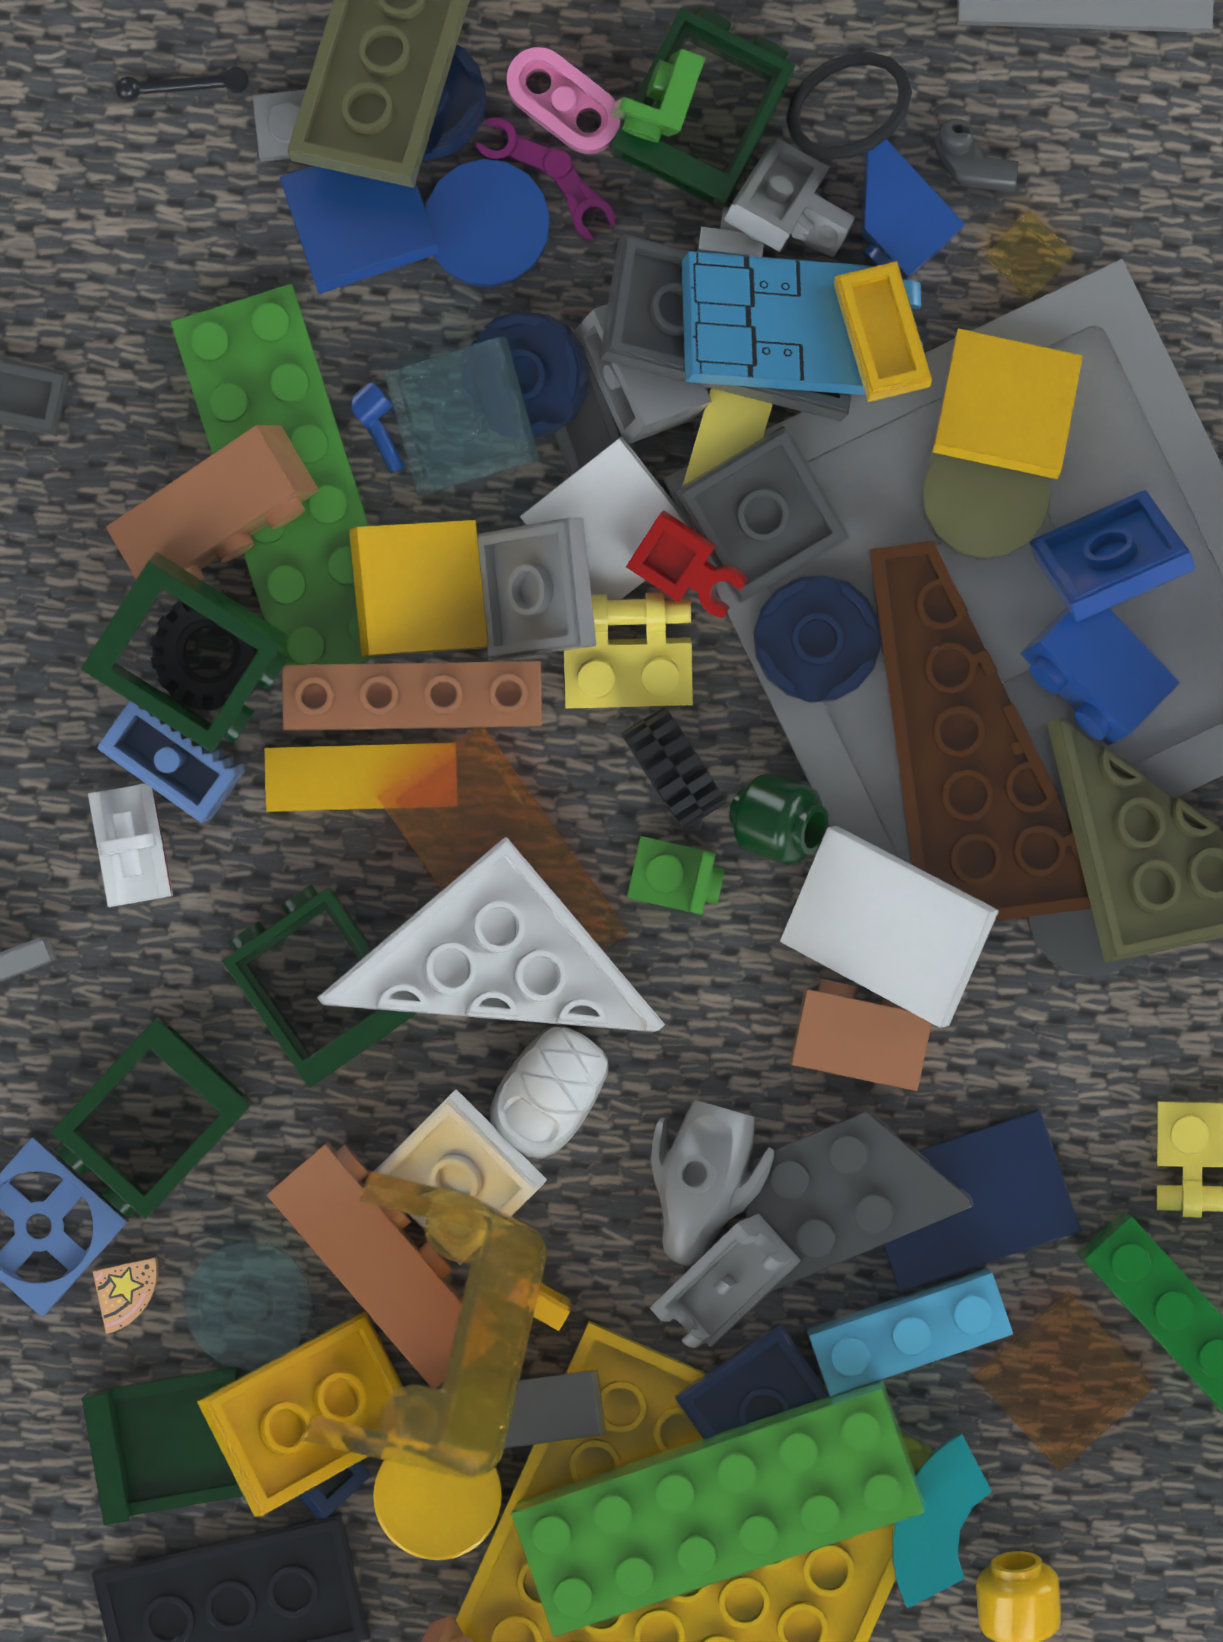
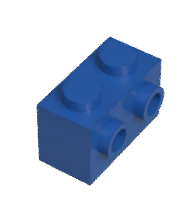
[1020,607,1180,746]

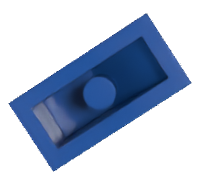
[861,139,965,280]

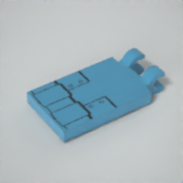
[681,251,923,395]

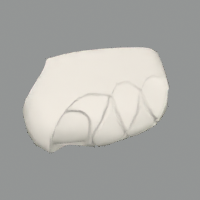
[489,1024,608,1160]

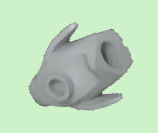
[651,1100,774,1267]

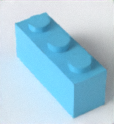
[806,1267,1013,1397]

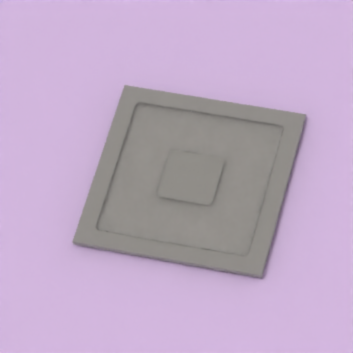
[663,259,1223,864]

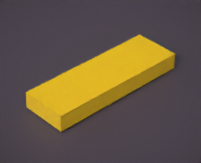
[264,743,458,812]

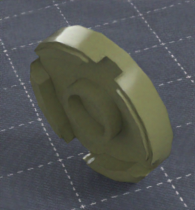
[921,454,1050,559]

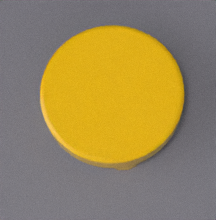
[373,1443,502,1560]

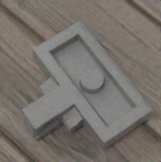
[724,138,855,257]

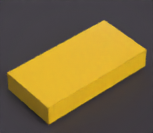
[833,261,932,402]

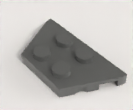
[747,1109,974,1293]

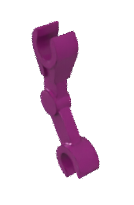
[476,117,615,242]

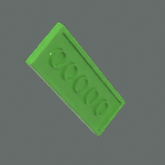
[171,283,386,674]

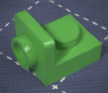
[611,49,706,142]
[627,836,725,915]

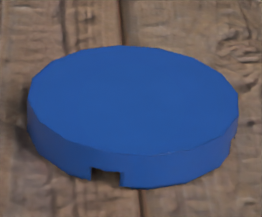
[425,159,550,288]

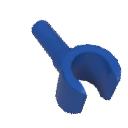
[351,382,404,474]

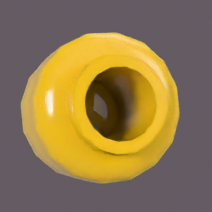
[976,1551,1061,1642]

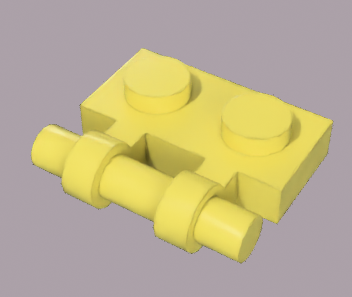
[564,592,693,709]
[1156,1101,1223,1218]

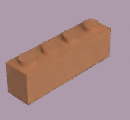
[266,1141,495,1390]

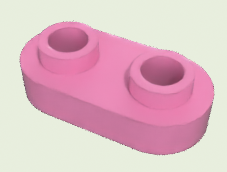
[506,47,621,154]

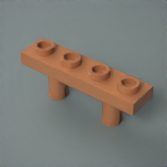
[282,661,542,731]

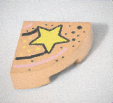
[93,1256,158,1334]

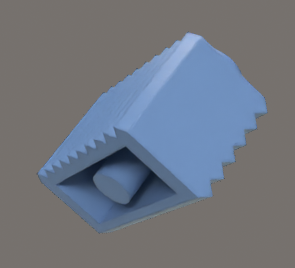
[97,701,245,823]

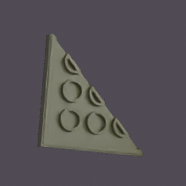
[1047,718,1223,964]

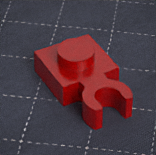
[626,510,748,618]

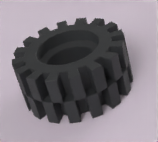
[150,600,258,710]
[621,706,726,831]

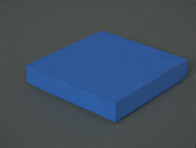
[279,166,440,294]
[1029,490,1196,622]

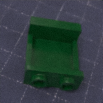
[82,1365,246,1525]

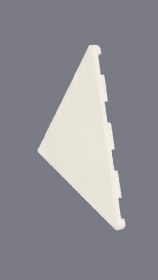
[317,837,665,1032]

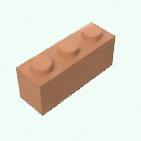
[106,425,319,596]

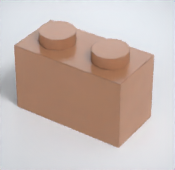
[789,979,932,1091]

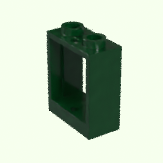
[611,7,795,211]
[80,552,289,753]
[222,885,418,1088]
[51,1017,254,1219]

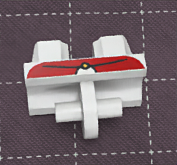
[88,783,173,907]

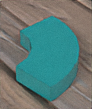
[892,1432,992,1609]

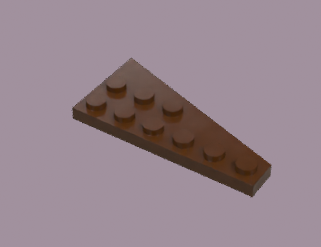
[869,540,1091,922]

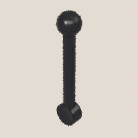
[116,67,249,101]

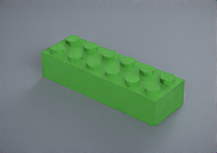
[511,1379,925,1637]

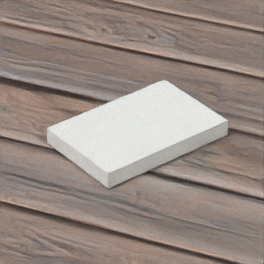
[780,826,999,1028]

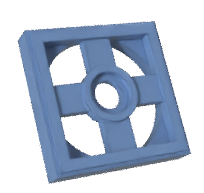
[0,1136,130,1318]

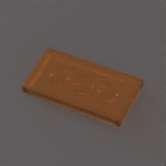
[377,728,629,950]

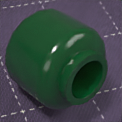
[729,774,829,865]

